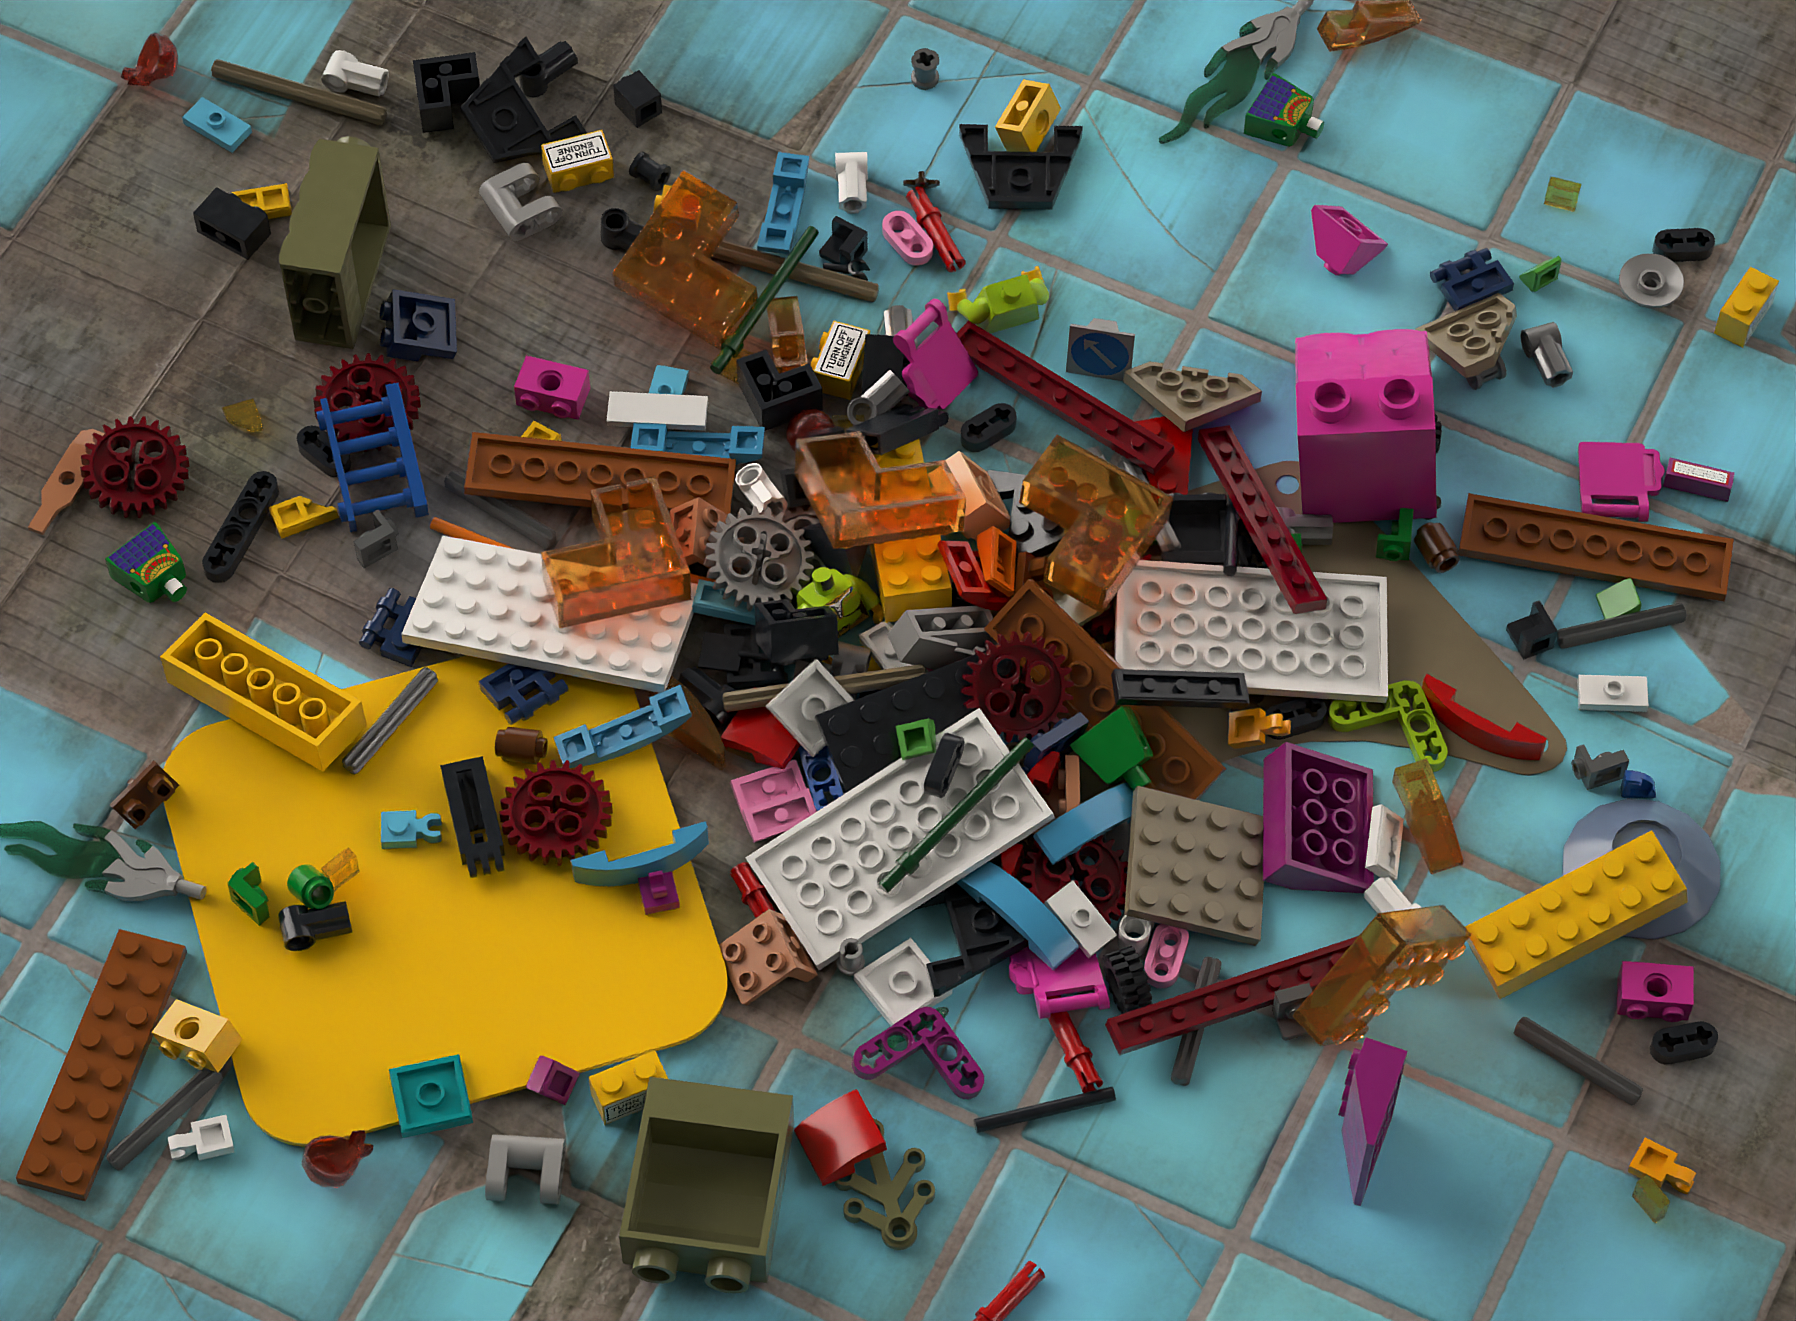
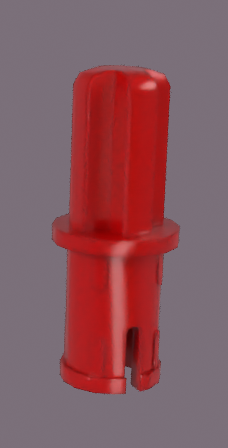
[730,862,775,918]

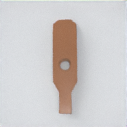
[28,429,104,535]

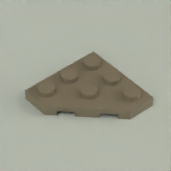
[1415,293,1517,378]
[1123,361,1262,432]

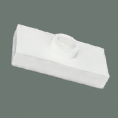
[1577,675,1649,712]
[1365,804,1404,881]
[1044,880,1117,958]

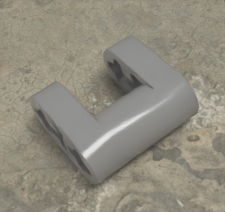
[479,163,563,241]
[485,1134,566,1205]

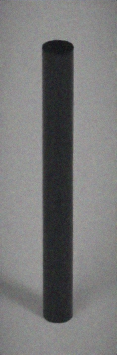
[1223,494,1239,576]
[974,1087,1116,1133]

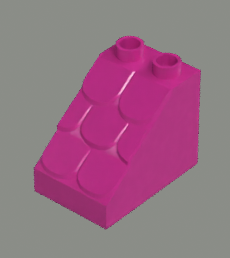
[1295,329,1437,523]

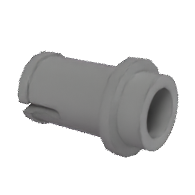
[837,938,865,976]

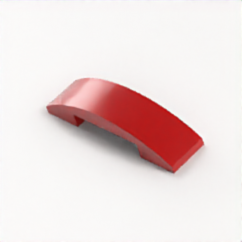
[1422,674,1547,760]
[1001,751,1061,879]

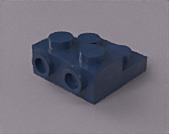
[379,289,457,362]

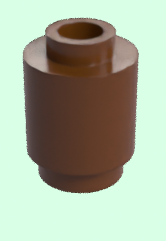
[1414,522,1460,573]
[495,727,548,764]

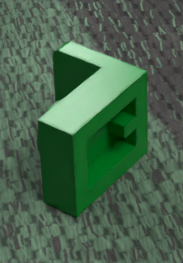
[1376,508,1414,561]
[227,862,270,926]

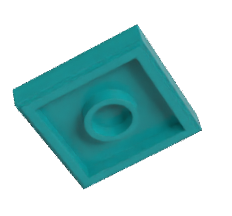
[389,1054,473,1138]

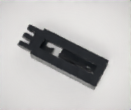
[846,404,949,455]
[440,756,505,878]

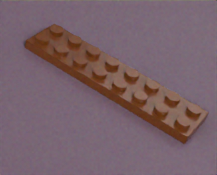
[464,432,736,515]
[1458,493,1734,602]
[984,579,1226,800]
[16,929,187,1201]

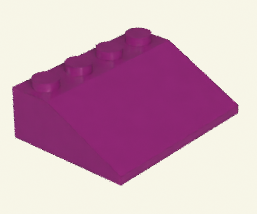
[1263,742,1374,894]
[1338,1037,1408,1206]

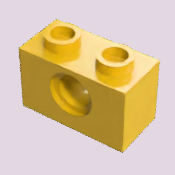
[995,79,1061,152]
[152,999,243,1073]

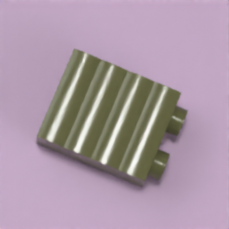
[279,136,391,349]
[619,1077,794,1293]

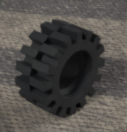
[1102,946,1152,1014]

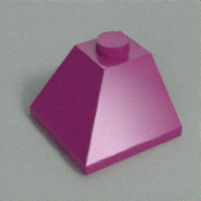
[1311,205,1388,276]

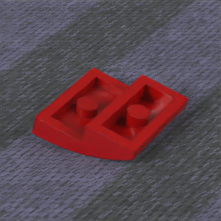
[937,540,1011,611]
[720,687,800,769]
[794,1089,887,1186]

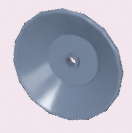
[1562,798,1721,940]

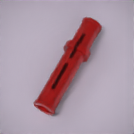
[906,186,966,273]
[1047,995,1103,1093]
[973,1261,1045,1321]

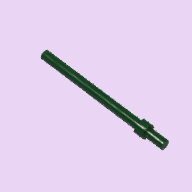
[710,226,819,375]
[878,737,1034,893]

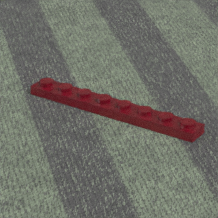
[956,321,1175,476]
[1197,425,1328,614]
[1105,935,1377,1056]

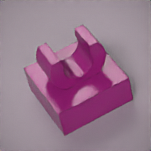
[638,870,680,915]

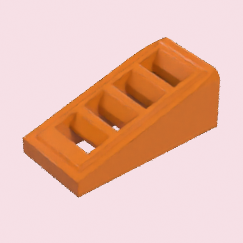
[976,526,1017,597]

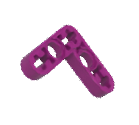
[852,1007,984,1099]

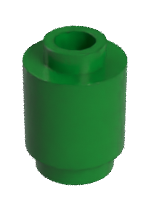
[287,864,334,909]

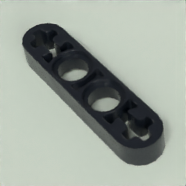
[202,471,279,583]

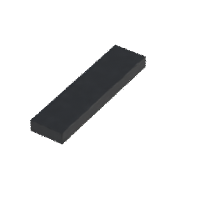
[1111,669,1250,709]

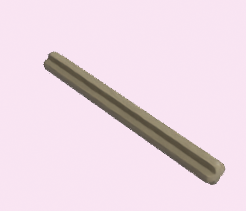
[211,59,387,125]
[696,235,879,302]
[723,664,925,712]

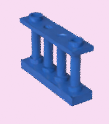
[316,382,429,532]

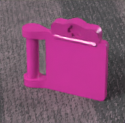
[893,299,978,410]
[1578,442,1665,522]
[1009,946,1110,1019]

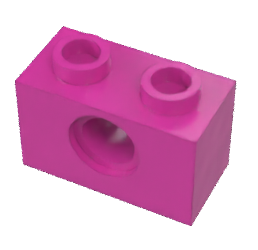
[514,355,590,420]
[1617,961,1694,1022]

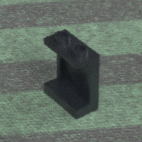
[1159,492,1227,566]

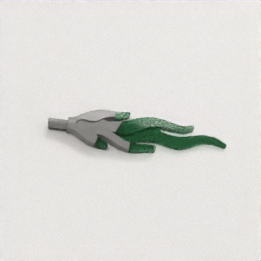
[1159,0,1314,144]
[0,821,207,901]

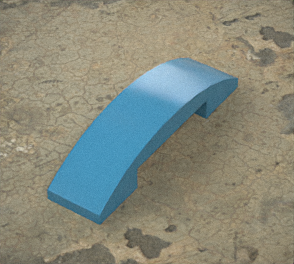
[757,152,809,254]
[631,423,765,465]
[554,685,692,768]
[1033,782,1133,864]
[571,821,709,886]
[956,861,1079,971]

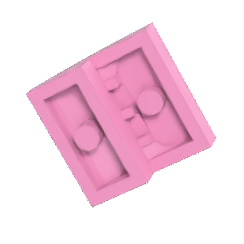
[730,759,817,843]

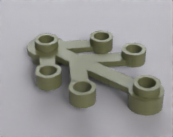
[834,1118,935,1250]

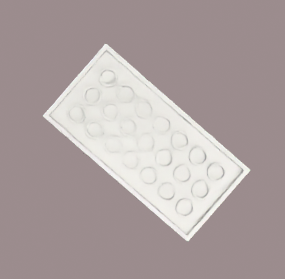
[402,536,698,693]
[1114,558,1388,703]
[745,708,1055,970]

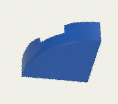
[1620,770,1656,798]

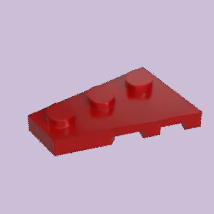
[1135,416,1193,502]

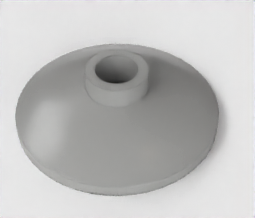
[1619,253,1684,308]

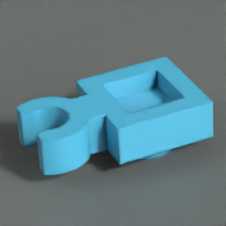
[381,810,442,849]

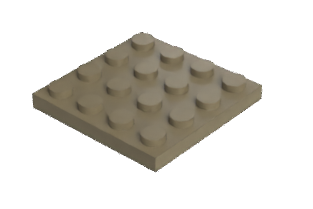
[1124,786,1264,946]

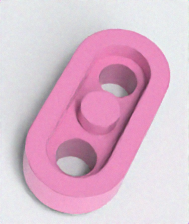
[882,211,933,265]
[1144,924,1189,988]

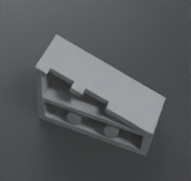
[887,606,998,670]

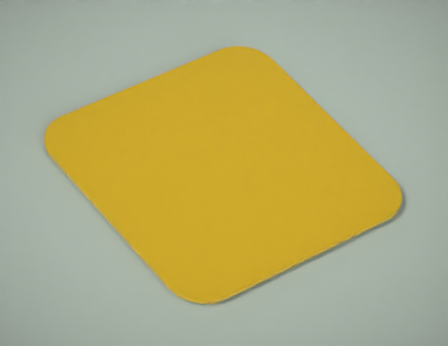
[163,655,728,1147]

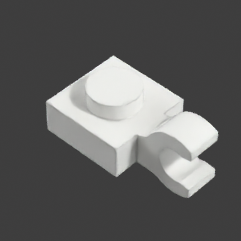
[168,1115,234,1160]

